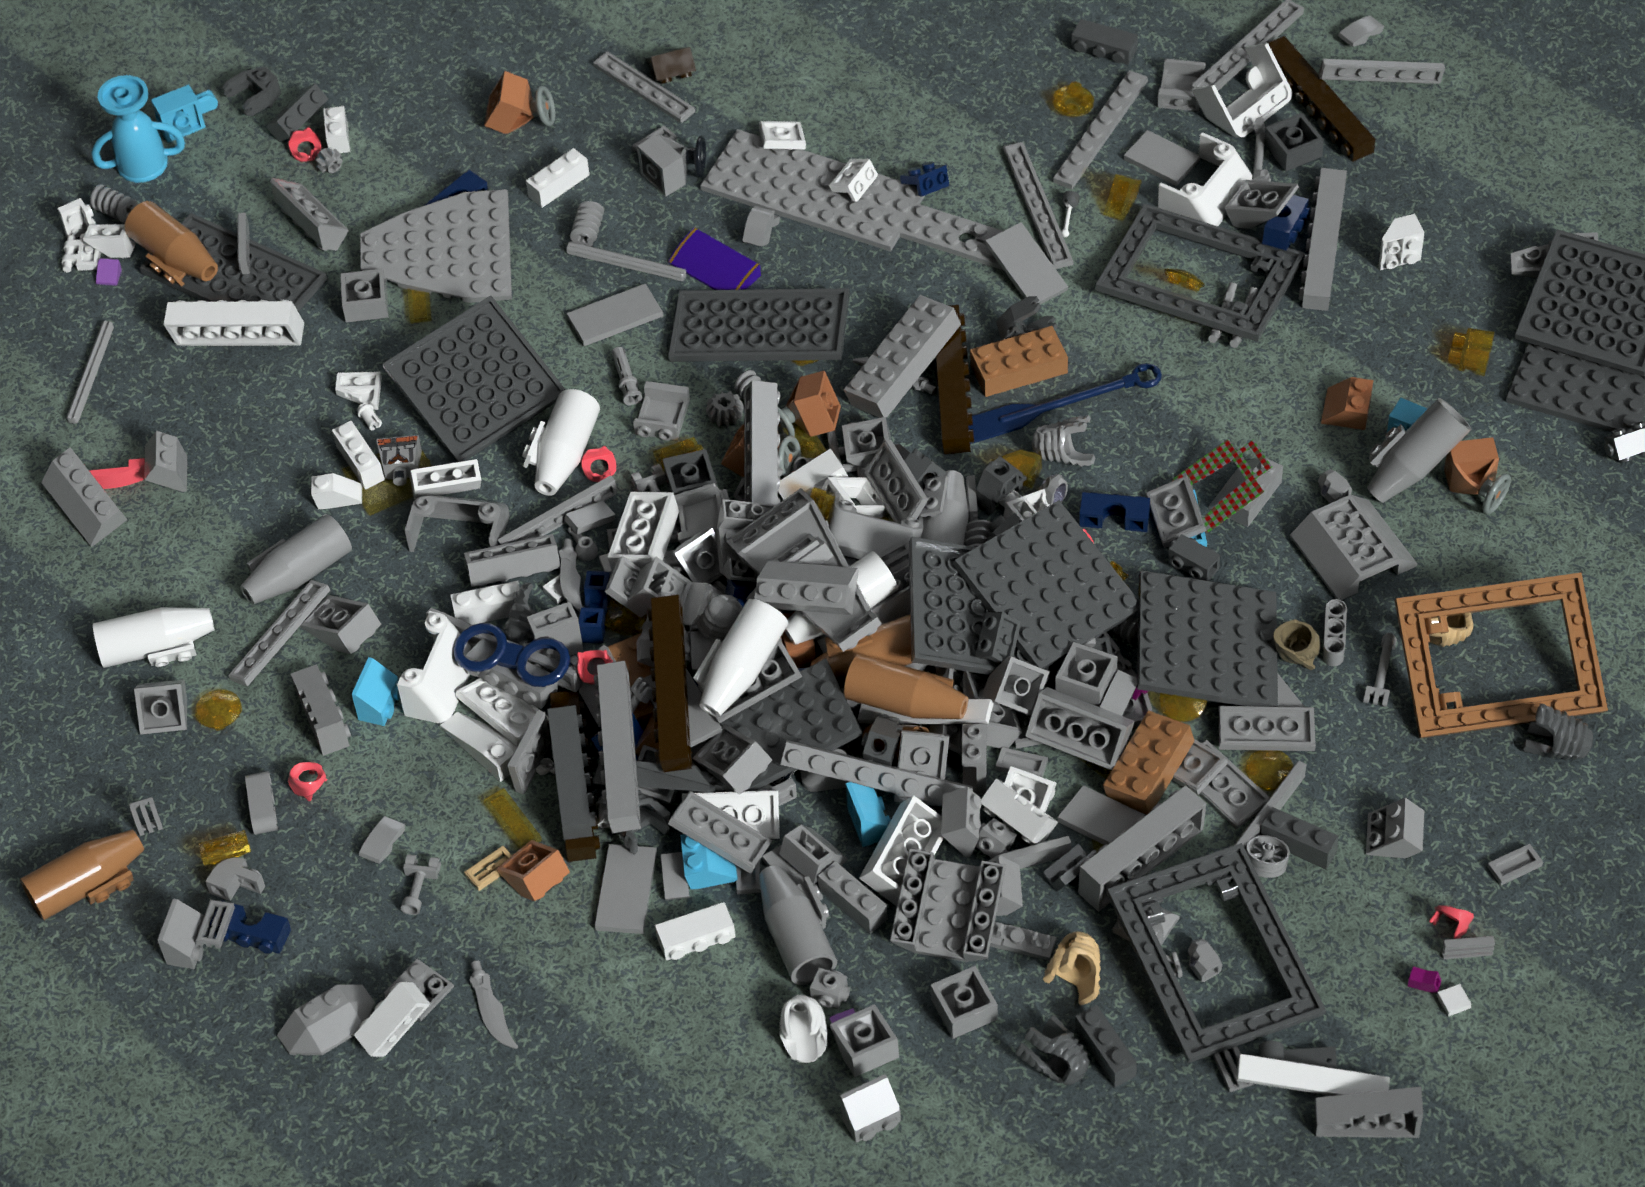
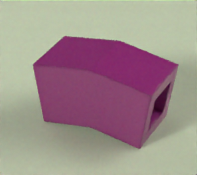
[1408,966,1442,993]

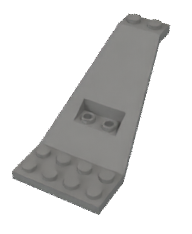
[726,488,882,652]

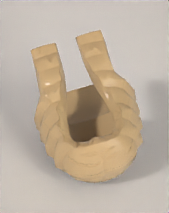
[1429,613,1474,647]
[1043,931,1101,1006]

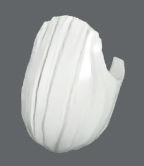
[780,995,827,1063]

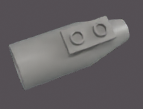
[1367,398,1472,503]
[920,470,969,545]
[240,514,352,605]
[759,865,837,985]

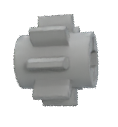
[316,147,343,173]

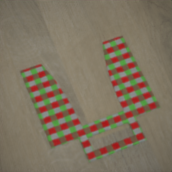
[1172,439,1272,533]

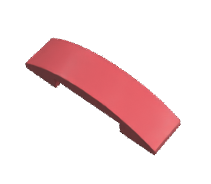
[84,458,145,489]

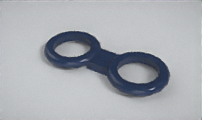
[453,623,570,687]

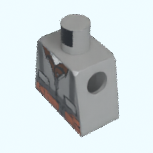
[377,435,422,486]

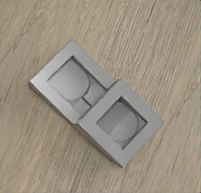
[1338,15,1384,47]
[1100,670,1137,716]
[359,816,405,864]
[661,852,690,900]

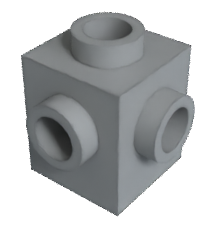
[975,818,1017,858]
[810,967,850,1009]

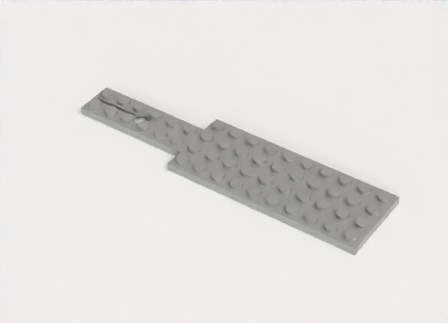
[700,129,1004,271]

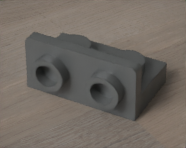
[975,612,1021,664]
[1043,845,1097,892]

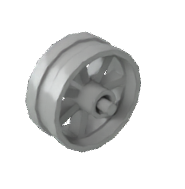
[1246,835,1290,878]

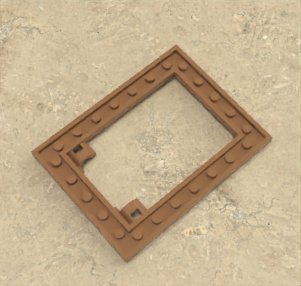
[1394,572,1608,739]

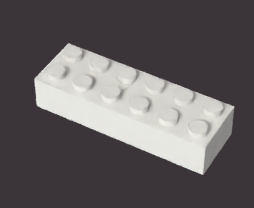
[164,300,304,346]

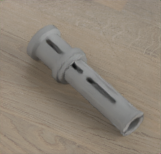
[611,347,643,406]

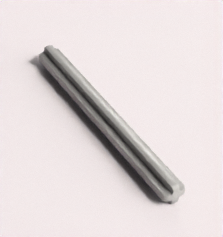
[566,242,686,281]
[66,321,114,424]

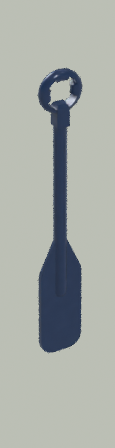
[969,363,1162,444]

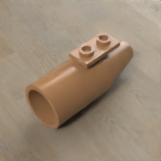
[125,201,218,286]
[811,614,912,682]
[844,654,968,719]
[19,829,144,921]

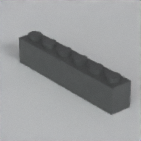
[547,705,596,840]

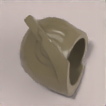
[1273,619,1320,670]

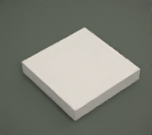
[759,121,806,149]

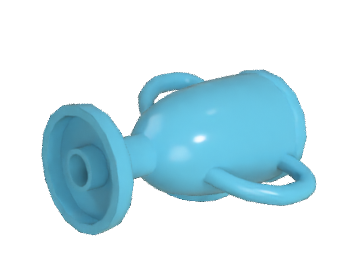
[91,75,185,183]

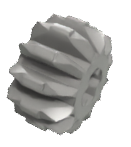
[706,390,744,427]

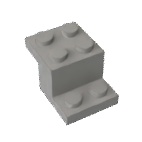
[605,556,692,618]

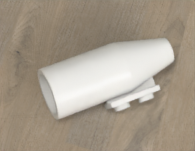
[522,389,600,496]
[784,551,898,645]
[693,599,788,717]
[93,607,215,668]

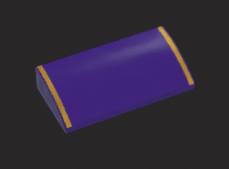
[668,227,761,290]

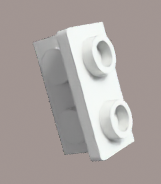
[829,159,878,202]
[58,198,96,237]

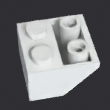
[1379,214,1424,270]

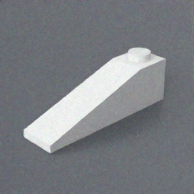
[440,712,518,782]

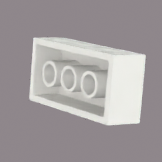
[607,492,679,572]
[859,796,944,906]

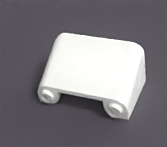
[397,611,473,723]

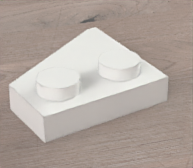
[335,372,382,410]

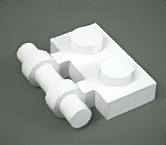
[62,233,101,272]

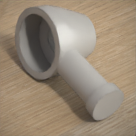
[568,527,598,561]

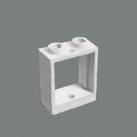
[818,477,888,519]

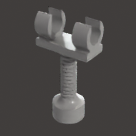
[630,464,666,492]
[401,854,441,915]

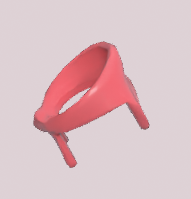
[288,127,322,162]
[582,446,616,482]
[577,650,614,685]
[288,762,327,801]
[1429,905,1474,939]

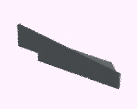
[593,760,715,792]

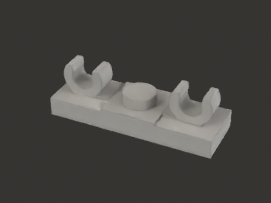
[990,922,1056,961]

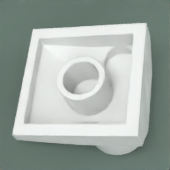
[1005,766,1057,812]

